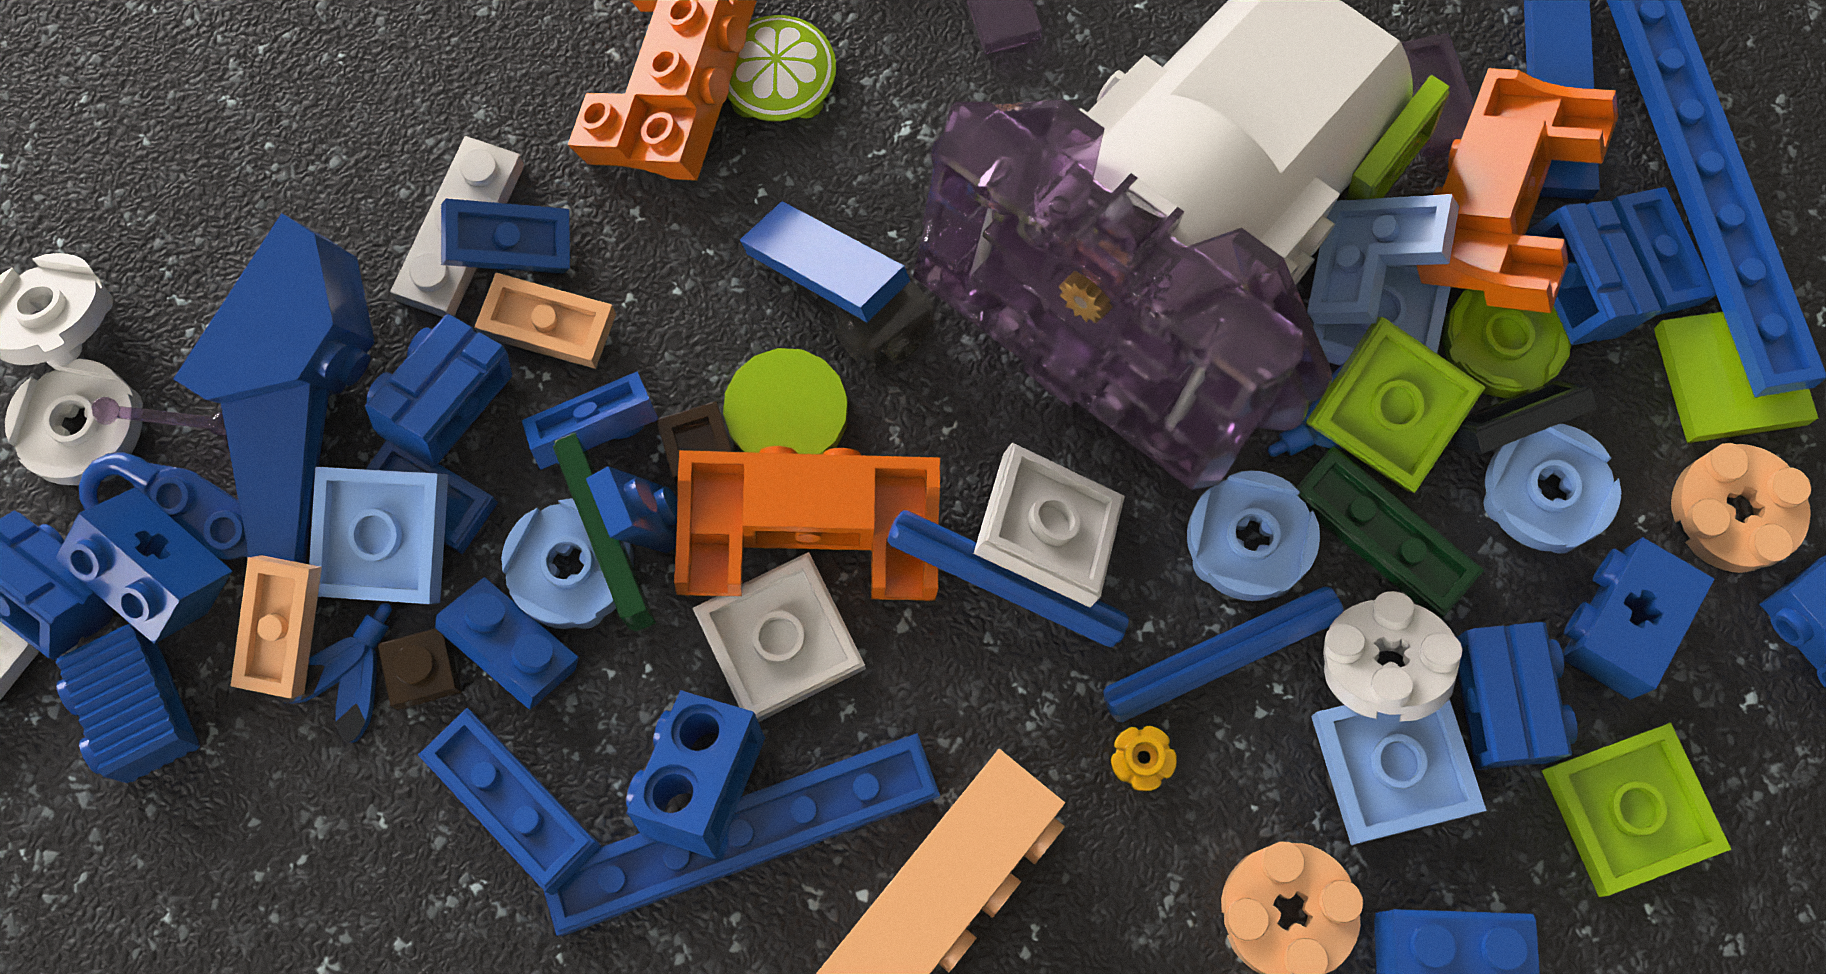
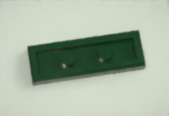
[552,433,656,632]
[1296,446,1484,619]

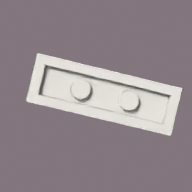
[390,136,525,317]

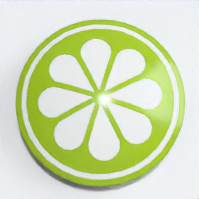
[727,15,836,121]

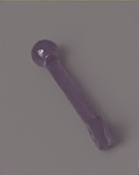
[91,397,226,436]

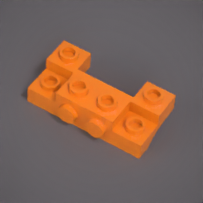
[568,0,757,181]
[1416,68,1619,313]
[674,446,940,601]

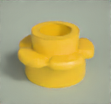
[1111,726,1177,791]

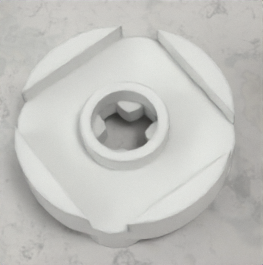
[0,253,113,367]
[5,359,143,485]
[1323,591,1463,722]

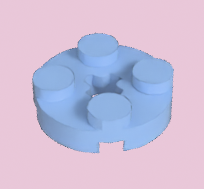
[1483,424,1621,554]
[1187,471,1320,601]
[501,498,634,629]

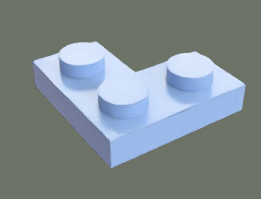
[1307,194,1459,324]

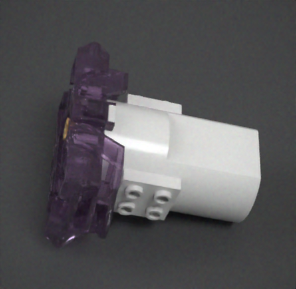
[913,0,1413,490]

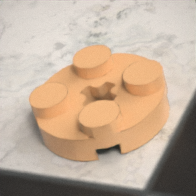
[1671,443,1811,573]
[1221,842,1363,974]

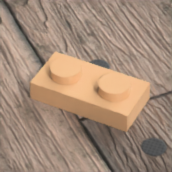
[474,273,616,369]
[231,555,322,699]

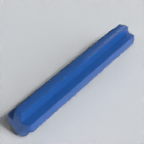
[887,510,1129,647]
[1103,587,1344,722]

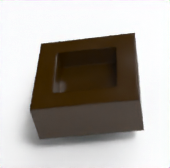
[656,401,732,484]
[378,628,461,710]

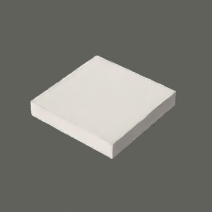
[973,443,1125,607]
[693,552,866,722]

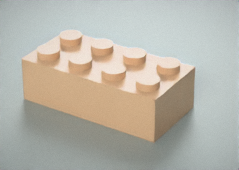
[816,749,1065,974]

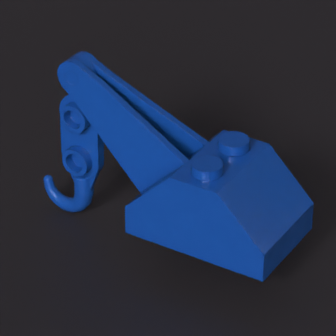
[79,213,375,564]

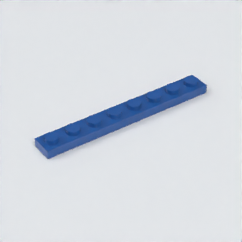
[1607,0,1826,397]

